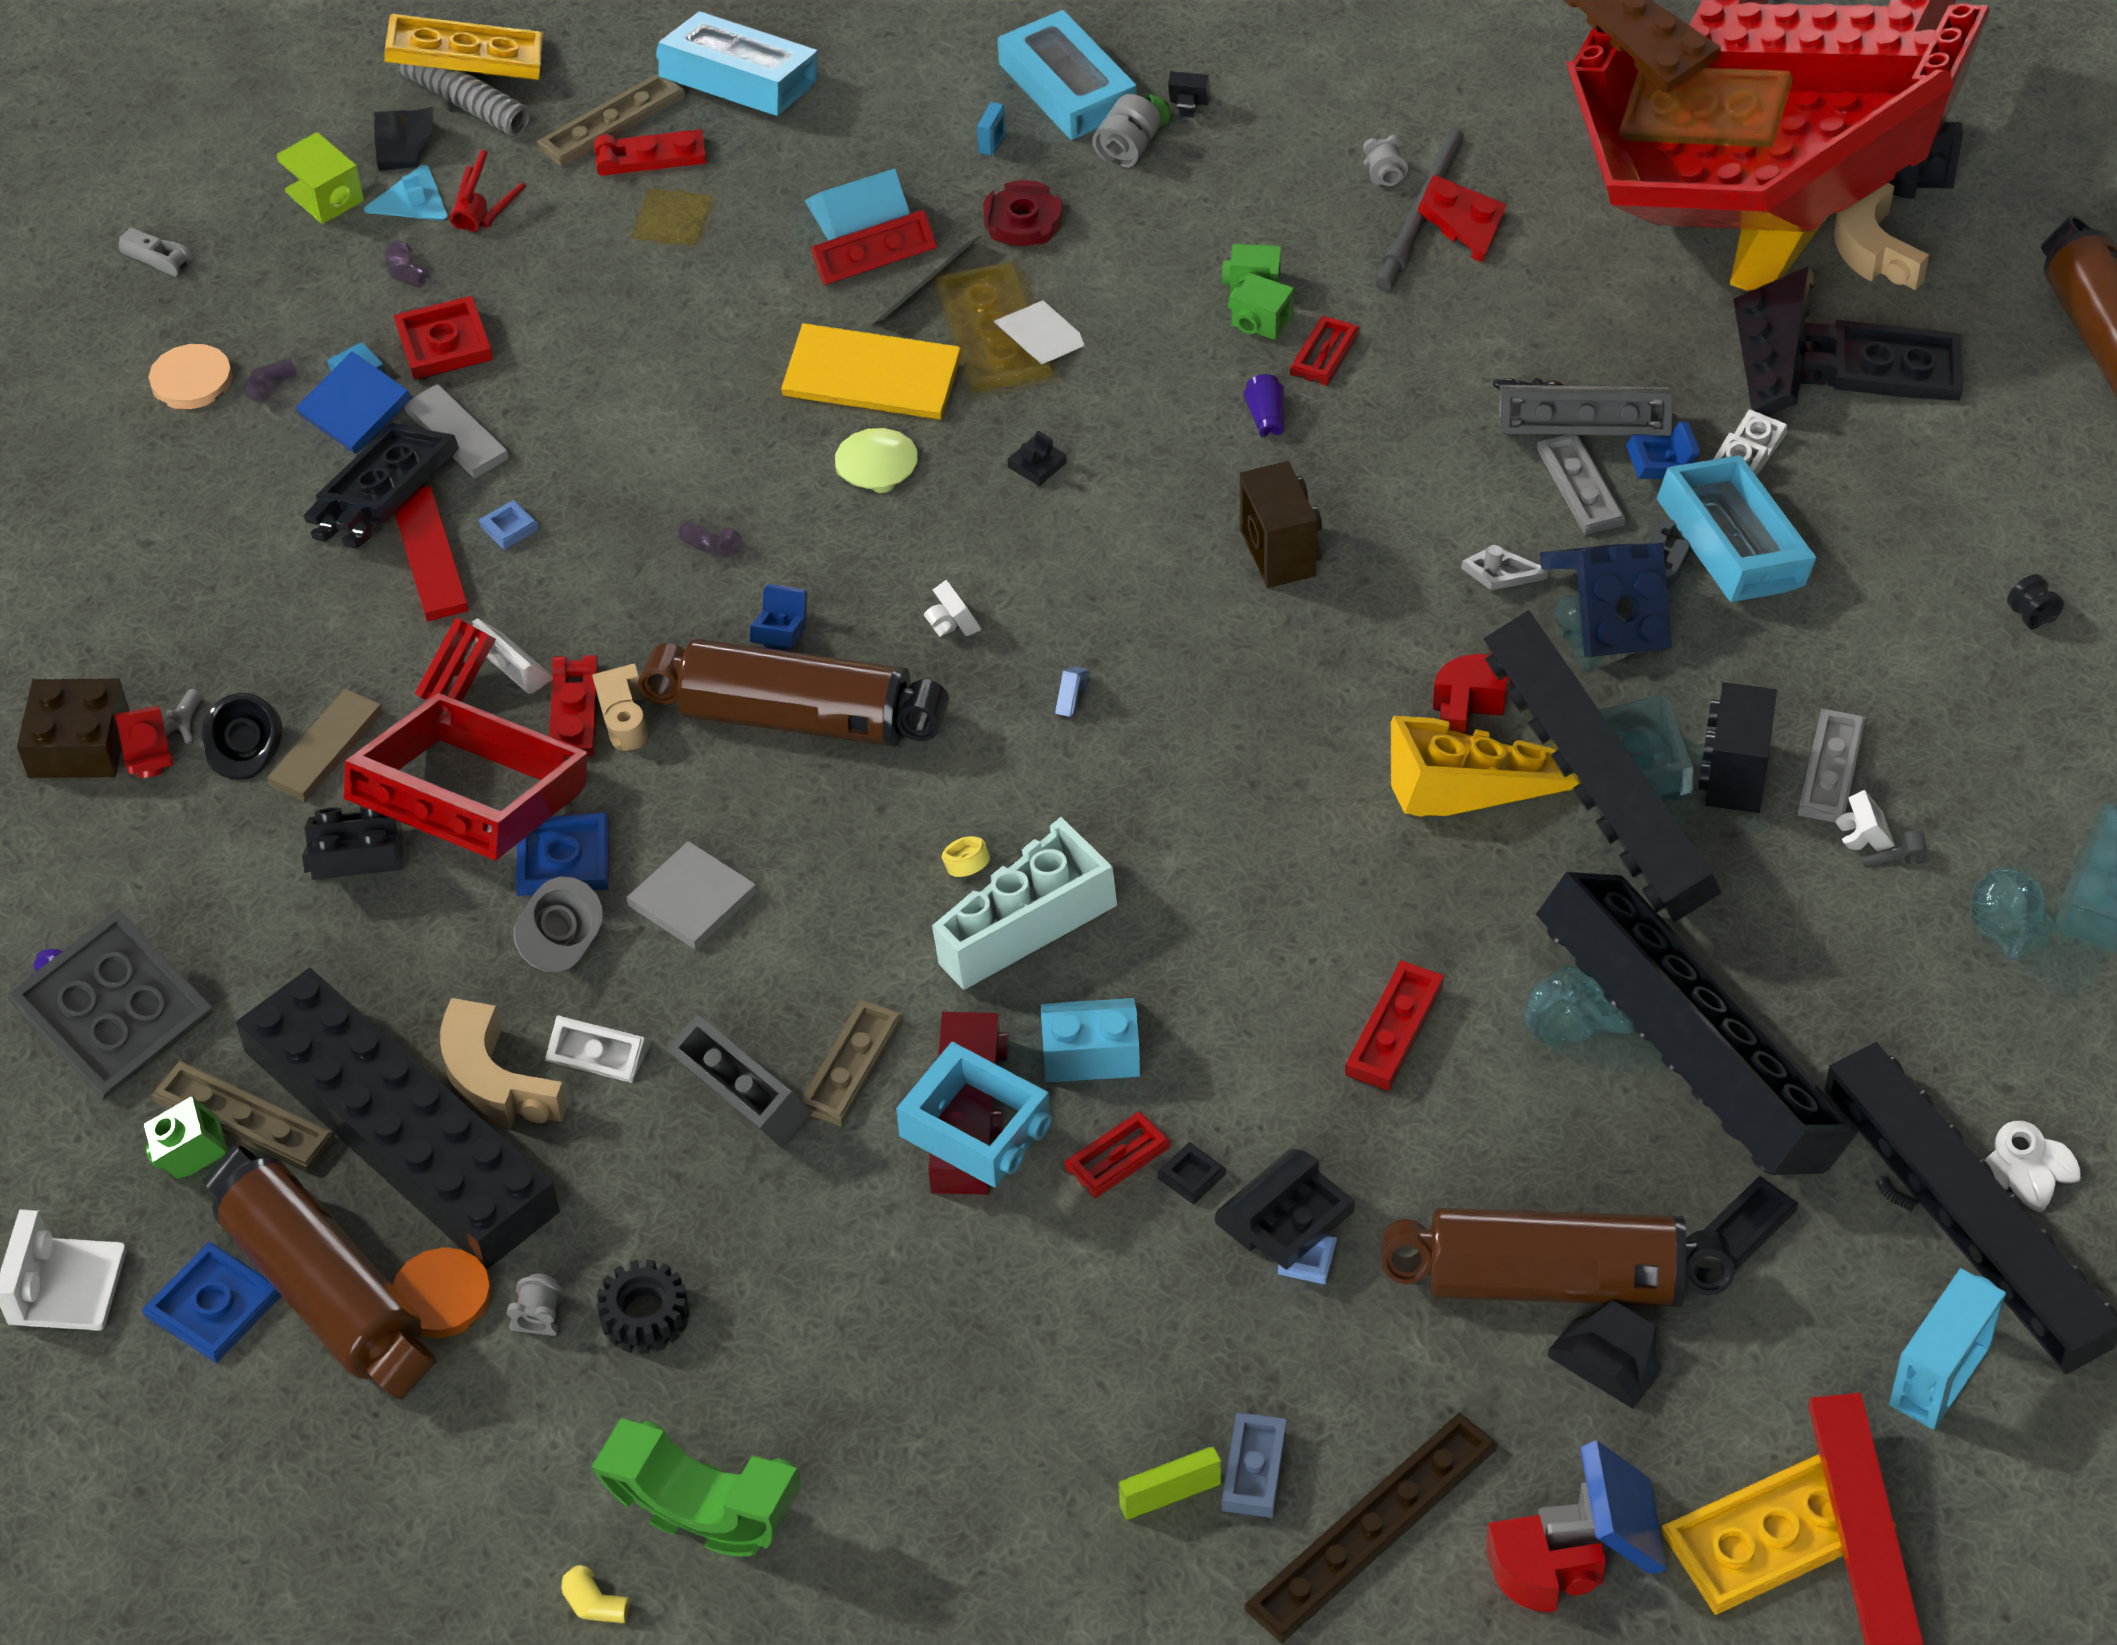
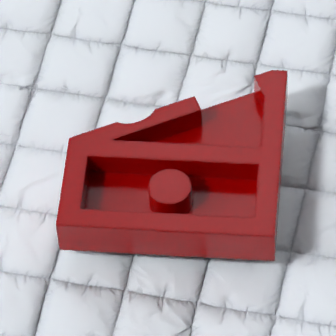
[1418,174,1507,262]

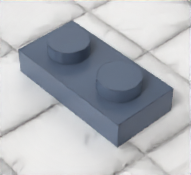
[1222,1412,1287,1518]

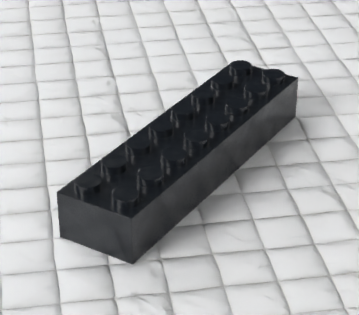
[1536,872,1859,1175]
[236,967,560,1270]

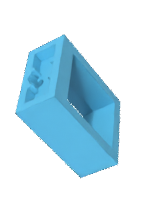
[896,1042,1052,1188]
[1889,1268,2006,1430]

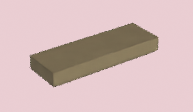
[267,689,383,802]
[801,999,903,1127]

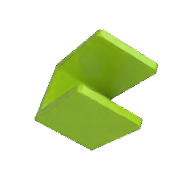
[277,133,364,224]

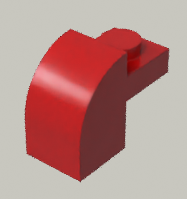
[1432,654,1507,734]
[1486,1515,1606,1612]

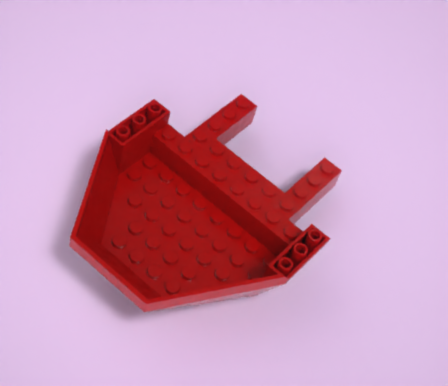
[1566,0,1990,232]

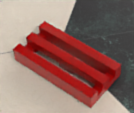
[1290,315,1360,386]
[414,617,496,712]
[1065,1111,1170,1199]

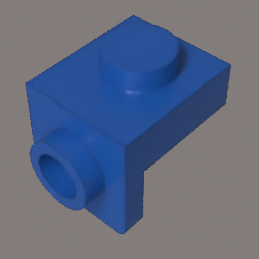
[1626,422,1700,479]
[750,584,807,650]

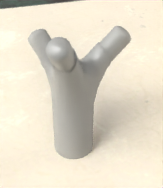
[164,689,203,744]

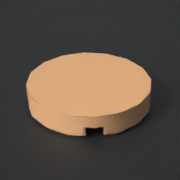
[148,344,233,409]

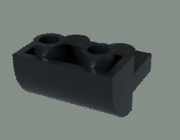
[1889,122,1963,199]
[302,806,403,880]
[1215,1149,1355,1270]

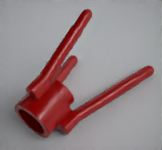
[449,150,526,232]

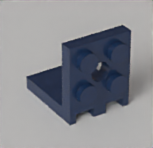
[1540,543,1672,657]

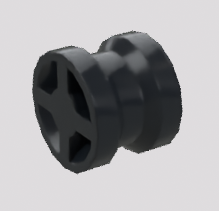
[2007,574,2064,630]

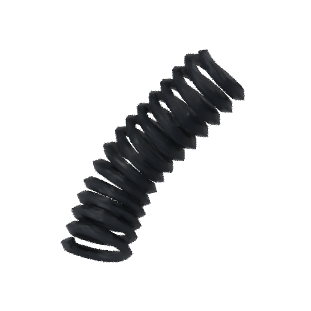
[1875,1176,1919,1212]

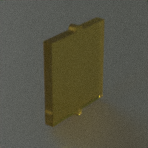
[632,189,712,245]

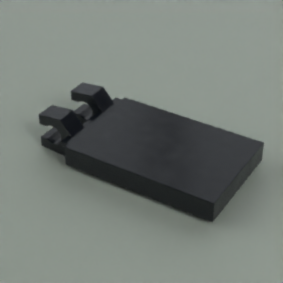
[1800,319,1963,401]
[303,423,459,549]

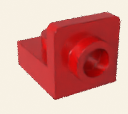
[114,706,174,778]

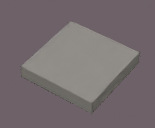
[626,841,757,950]

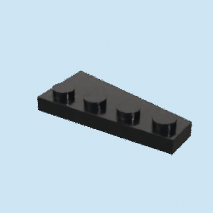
[1733,266,1815,416]

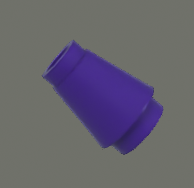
[1244,374,1285,437]

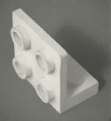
[0,1210,126,1331]

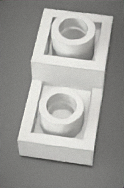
[1713,409,1787,476]

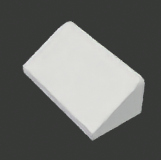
[472,618,553,694]
[545,1016,653,1083]

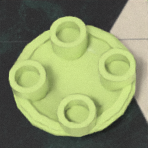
[835,428,918,493]

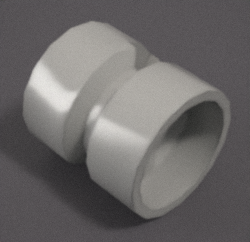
[1092,94,1161,168]

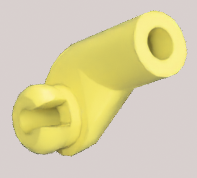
[561,1565,630,1624]

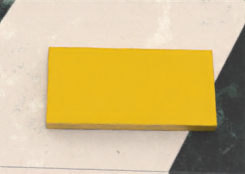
[384,14,543,80]
[781,323,962,420]
[1661,1454,1896,1615]

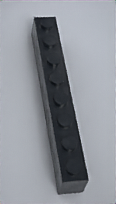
[1483,610,1722,923]
[1824,1042,2117,1375]

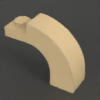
[1834,183,1929,290]
[440,998,567,1129]

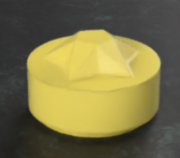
[942,836,990,877]

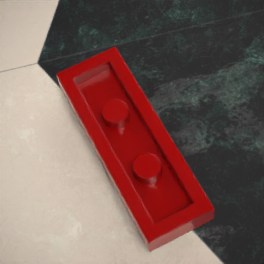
[810,210,937,286]
[1345,960,1444,1091]

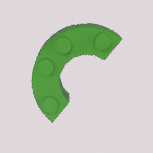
[591,1418,801,1557]

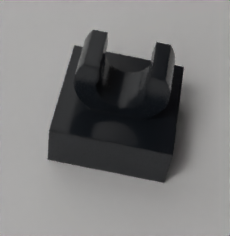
[1168,71,1211,118]
[1007,431,1067,486]

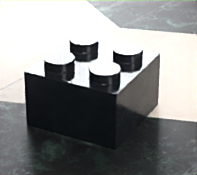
[1698,682,1777,813]

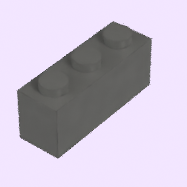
[666,1014,813,1149]

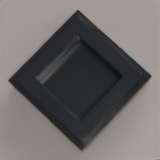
[1157,1142,1226,1205]

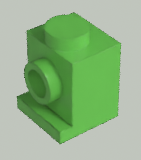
[1222,244,1281,293]

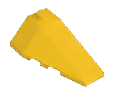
[1730,217,1828,291]
[1391,716,1579,817]

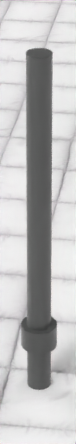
[1375,129,1464,291]

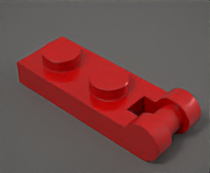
[594,129,706,176]
[549,655,599,757]

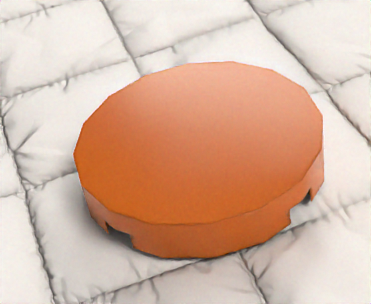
[393,1247,492,1338]

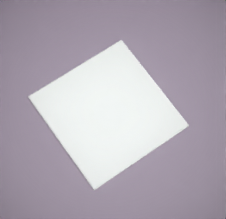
[993,300,1085,365]

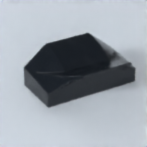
[374,107,433,171]
[1548,1300,1661,1409]

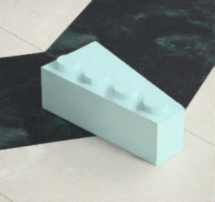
[932,817,1117,990]

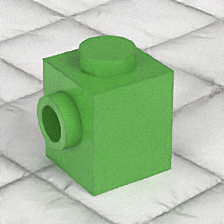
[1228,273,1294,340]
[144,1096,227,1179]

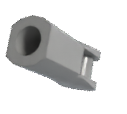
[119,227,192,277]

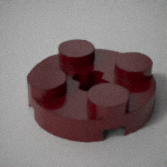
[983,180,1063,246]

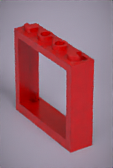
[343,693,588,861]

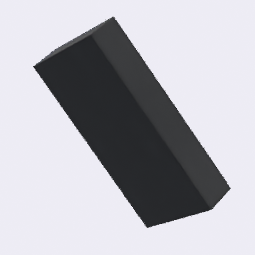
[1704,1176,1799,1270]

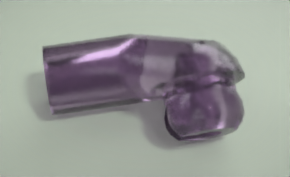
[384,241,429,288]
[244,358,297,402]
[679,522,743,557]

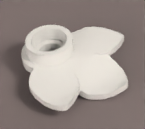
[1985,1120,2081,1213]

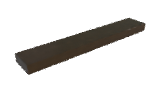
[1244,1412,1497,1644]

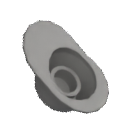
[513,877,603,973]

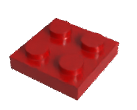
[393,296,493,380]

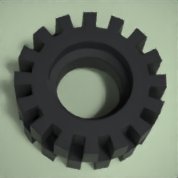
[597,1259,689,1354]

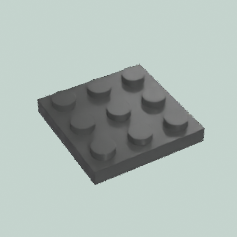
[8,909,212,1100]

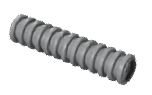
[400,64,530,137]

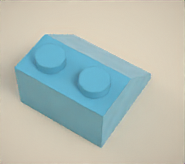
[805,168,910,241]
[1041,998,1140,1082]

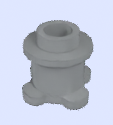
[1363,135,1409,186]
[506,1273,565,1336]

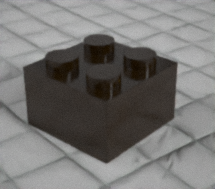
[1239,461,1322,588]
[17,678,130,778]

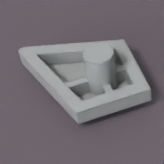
[1461,545,1550,591]

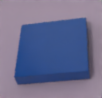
[296,351,412,454]
[516,812,609,896]
[142,1241,281,1363]
[1581,1440,1668,1573]

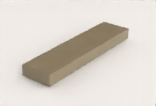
[537,73,685,167]
[151,1061,336,1173]

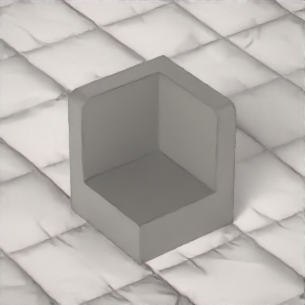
[1538,1483,1608,1551]

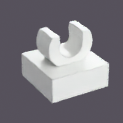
[924,580,982,637]
[1836,790,1895,851]

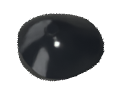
[202,693,283,780]

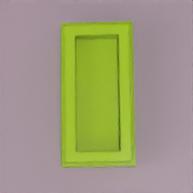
[1119,1446,1221,1520]

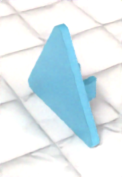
[364,165,448,221]

